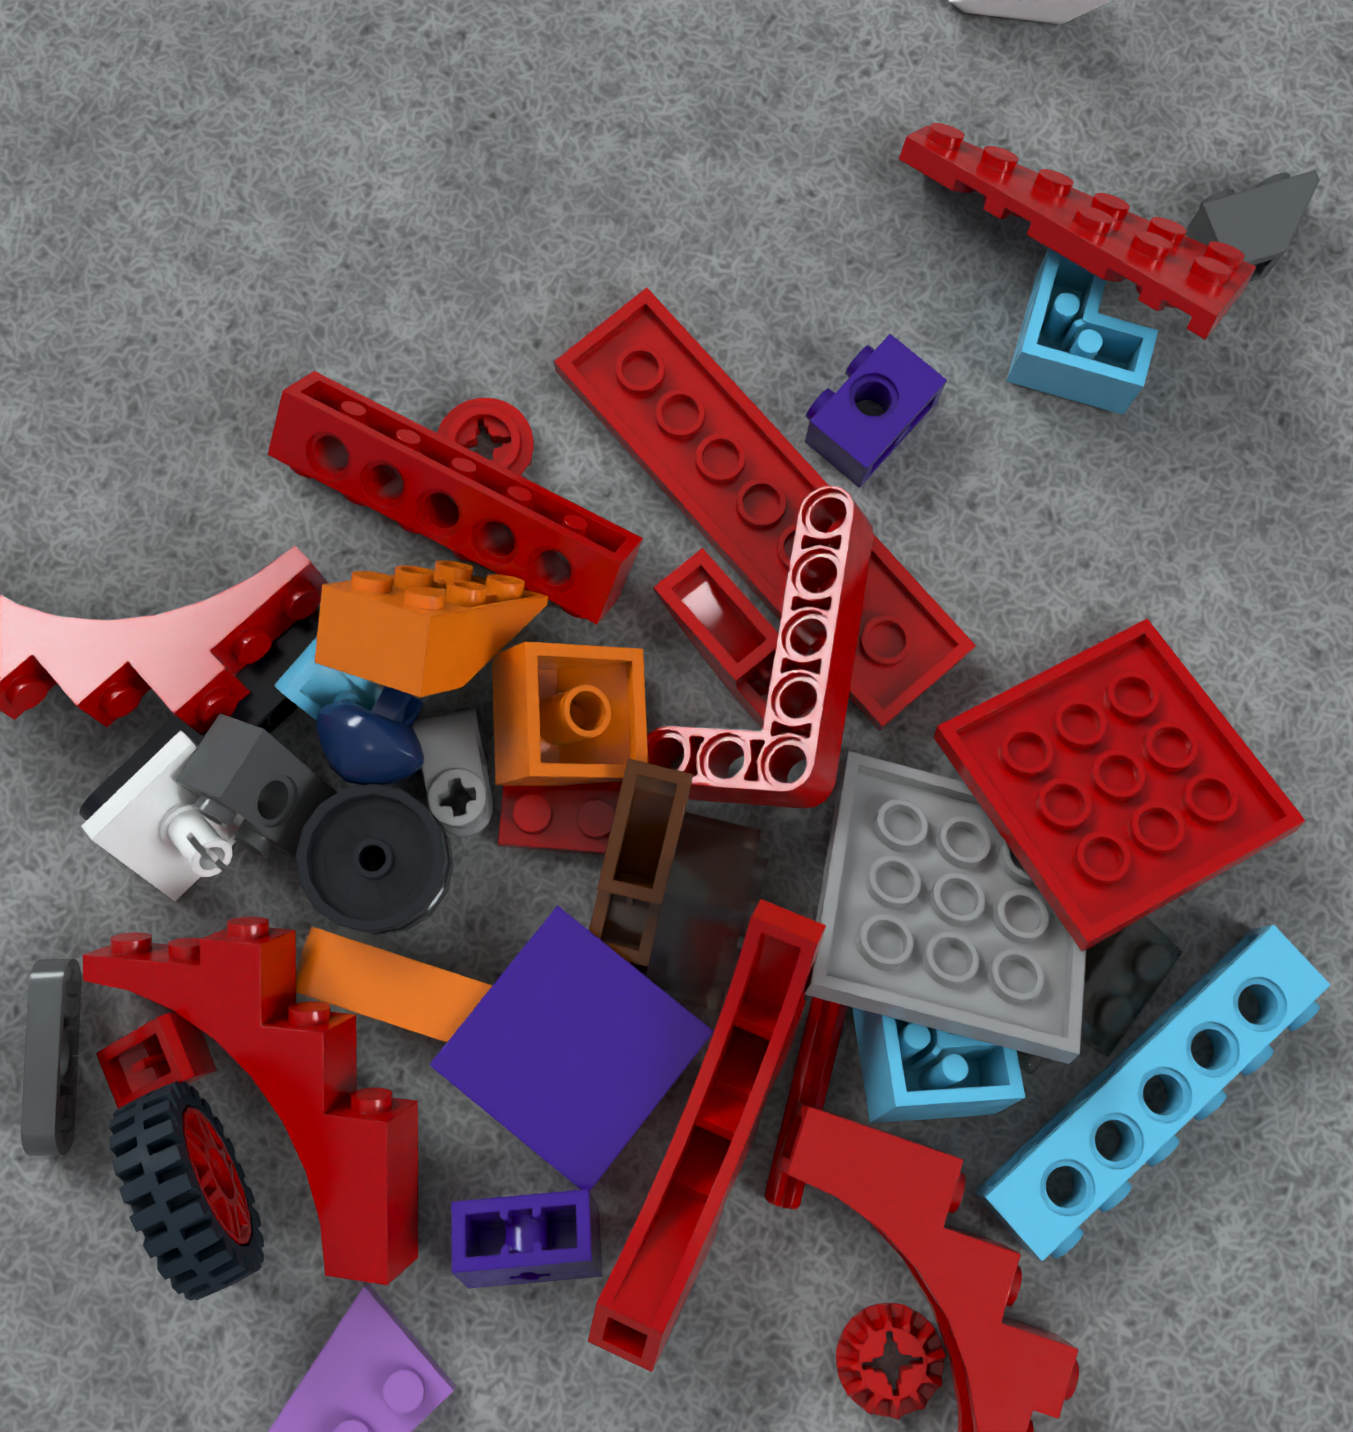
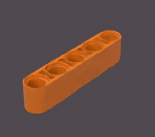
[296,926,493,1042]

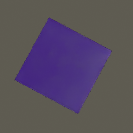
[429,905,714,1191]

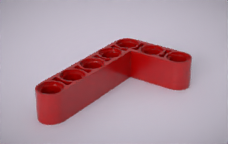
[647,485,873,809]

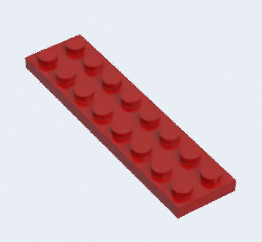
[554,287,976,731]

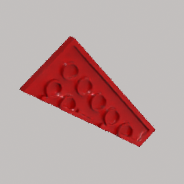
[899,123,1256,340]

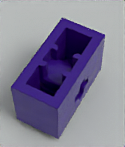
[451,1189,602,1289]

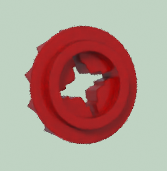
[437,398,534,476]
[836,1303,946,1420]

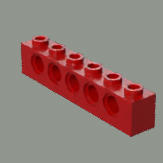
[267,371,643,625]

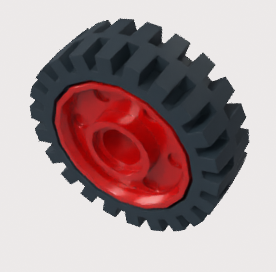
[109,1081,264,1301]

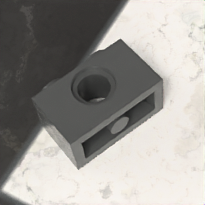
[176,713,337,859]

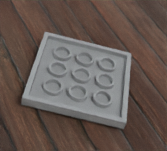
[804,751,1086,1064]

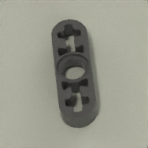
[21,959,82,1156]

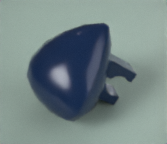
[316,686,425,785]

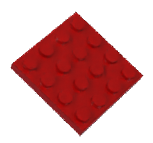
[933,618,1306,952]

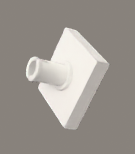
[81,730,237,901]

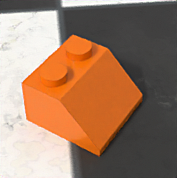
[492,642,648,786]

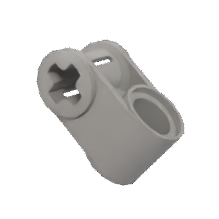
[413,708,494,837]

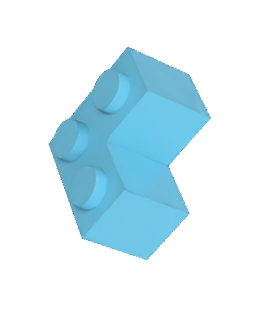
[1006,248,1158,415]
[852,1007,1025,1123]

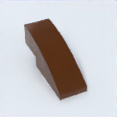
[589,758,694,966]

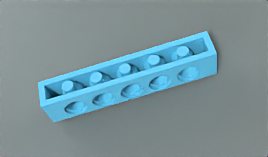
[974,925,1331,1261]

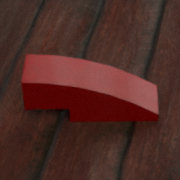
[653,548,817,729]

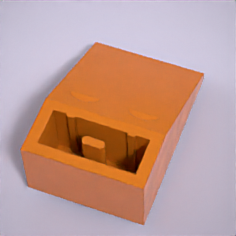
[314,560,548,697]

